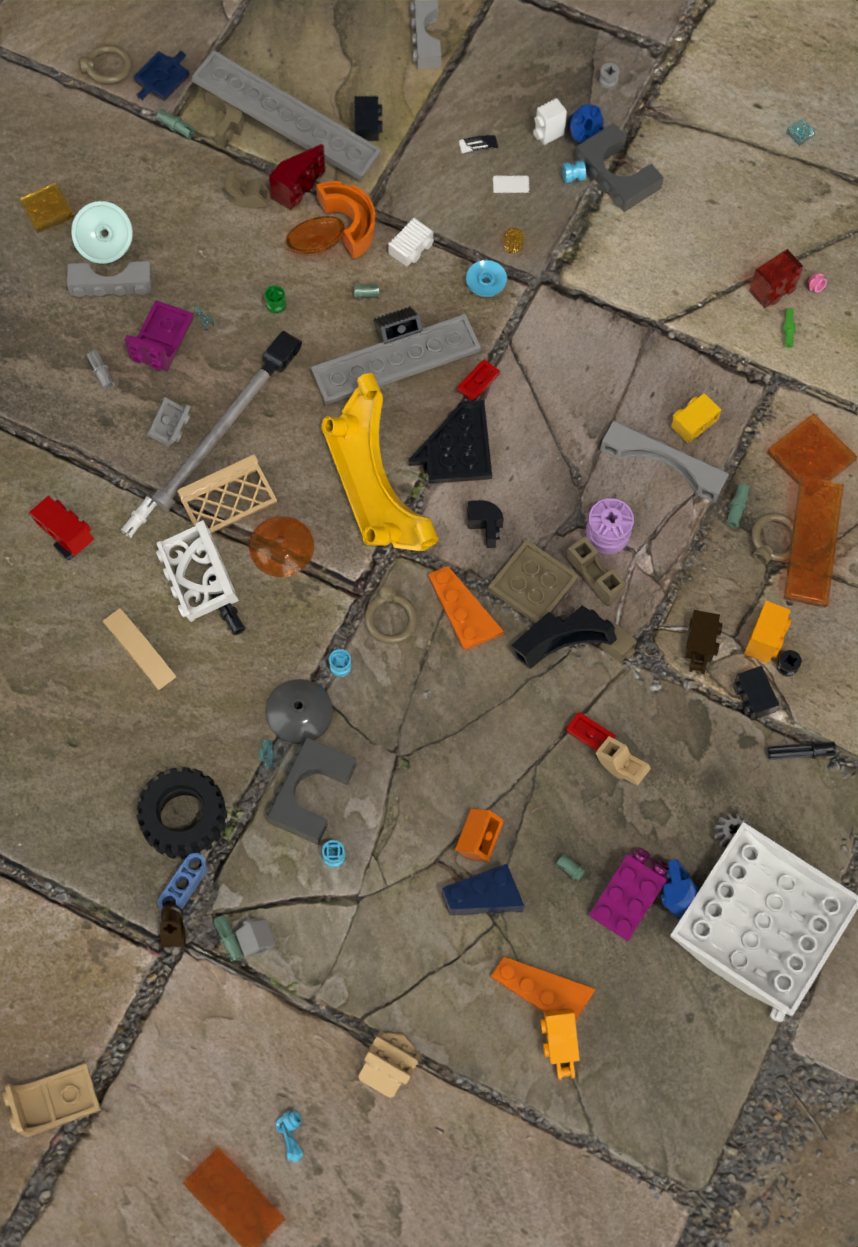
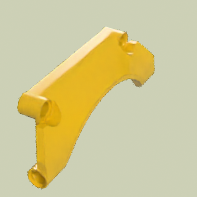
[321,373,439,551]

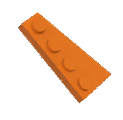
[428,566,504,651]
[491,957,596,1022]

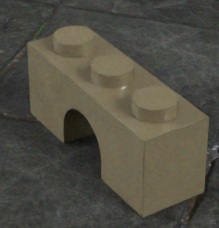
[566,536,627,606]

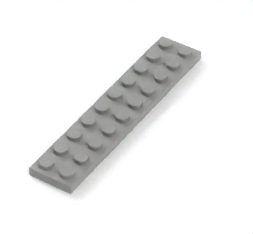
[192,50,382,181]

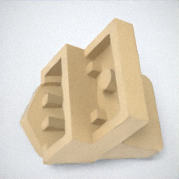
[359,1030,421,1098]

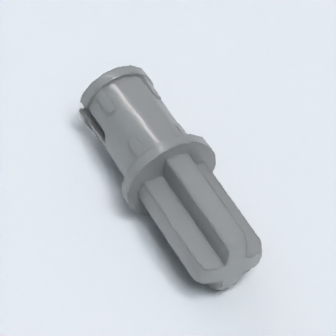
[87,350,115,390]

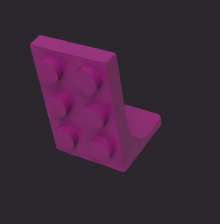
[124,300,194,371]
[589,847,669,941]

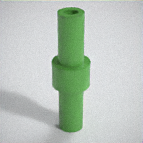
[783,308,796,348]

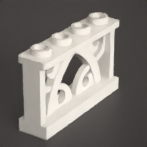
[156,520,239,622]

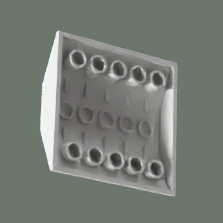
[670,822,858,1016]

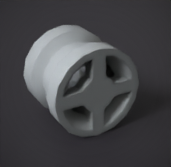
[599,63,620,89]

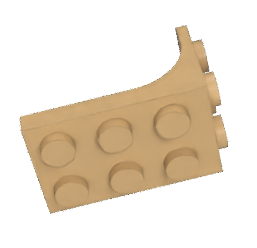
[3,1063,101,1138]

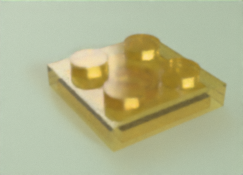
[19,182,74,233]

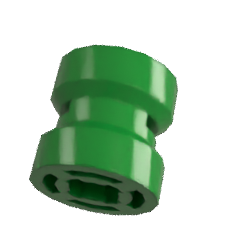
[265,285,286,314]

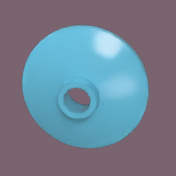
[466,260,507,297]

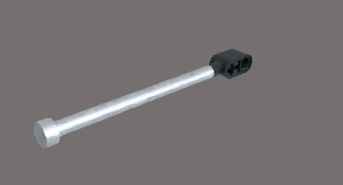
[151,331,302,512]

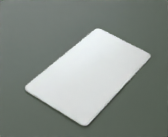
[493,176,529,193]

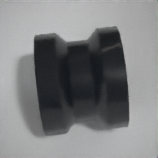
[777,650,802,677]

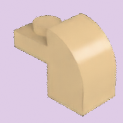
[596,736,651,786]

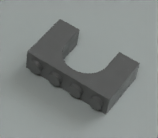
[575,123,664,212]
[266,738,357,845]

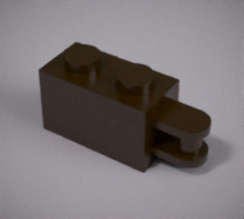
[685,610,723,674]

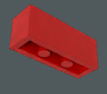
[29,496,94,556]

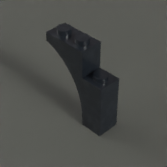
[511,605,617,669]

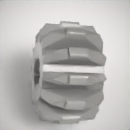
[714,813,753,847]

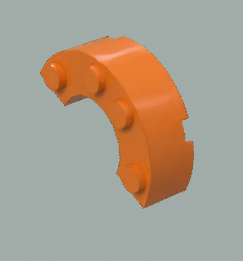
[316,181,375,260]

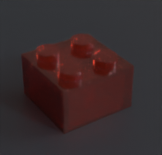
[749,249,803,308]

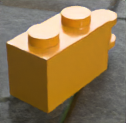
[540,1008,580,1080]

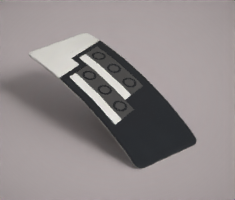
[459,135,498,153]

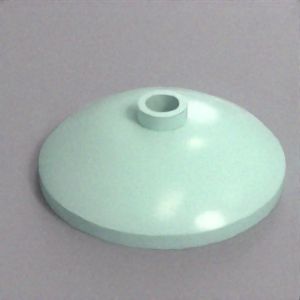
[72,201,133,264]

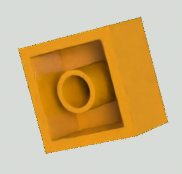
[744,601,792,664]

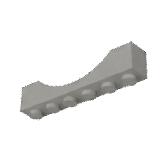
[600,421,729,503]

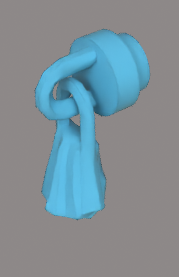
[275,1110,303,1162]

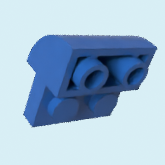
[661,859,699,921]

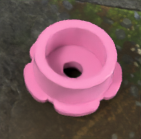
[808,273,827,293]

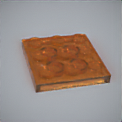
[767,413,858,497]

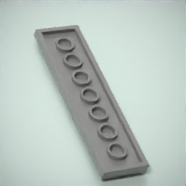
[311,314,481,405]

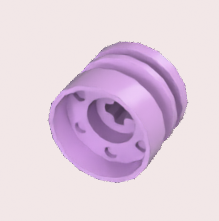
[586,498,634,554]

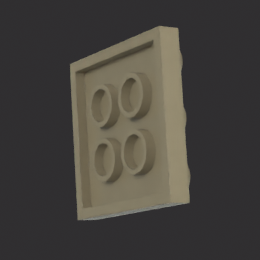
[488,539,579,623]

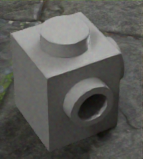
[236,918,276,958]

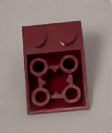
[269,144,326,210]

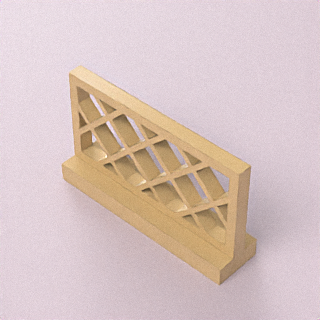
[177,454,277,537]

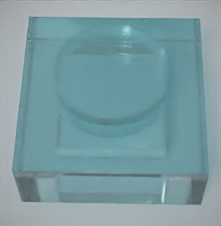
[786,118,815,146]
[259,740,274,769]

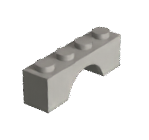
[410,0,441,69]
[67,261,152,297]

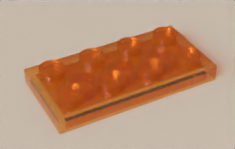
[183,1148,286,1247]

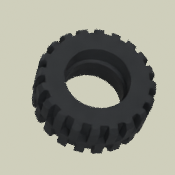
[137,767,227,860]

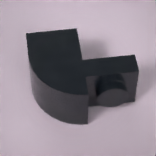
[467,500,504,548]

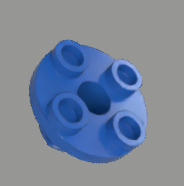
[568,104,604,144]

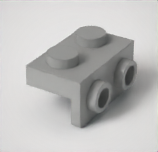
[146,397,191,447]

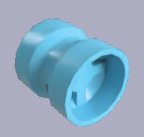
[562,160,586,183]
[329,649,352,677]
[322,840,346,868]

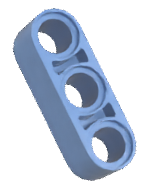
[158,853,208,909]

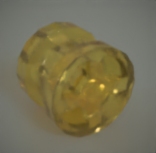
[503,228,524,254]

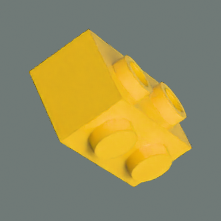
[671,393,722,444]

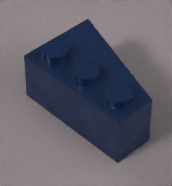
[442,864,524,916]

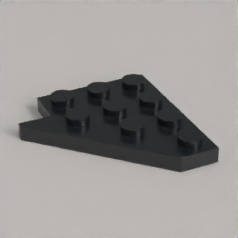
[409,400,492,484]

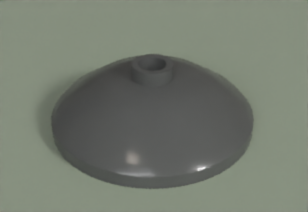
[266,679,333,744]

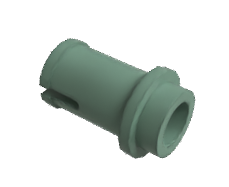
[353,283,379,300]
[556,854,586,882]

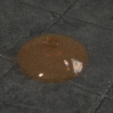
[286,216,345,255]
[249,516,314,577]

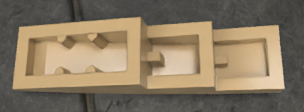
[102,608,176,691]

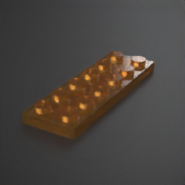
[783,475,844,608]

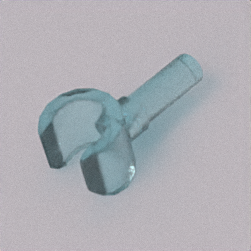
[194,306,214,331]

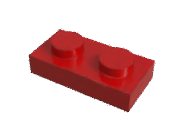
[457,359,500,401]
[566,711,616,751]

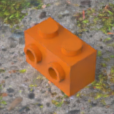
[455,809,504,862]

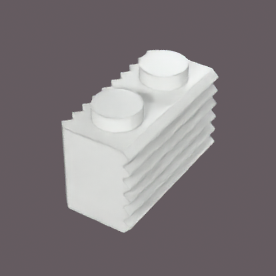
[533,98,567,145]
[389,218,434,267]

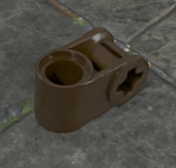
[159,904,186,948]

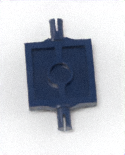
[134,50,190,101]

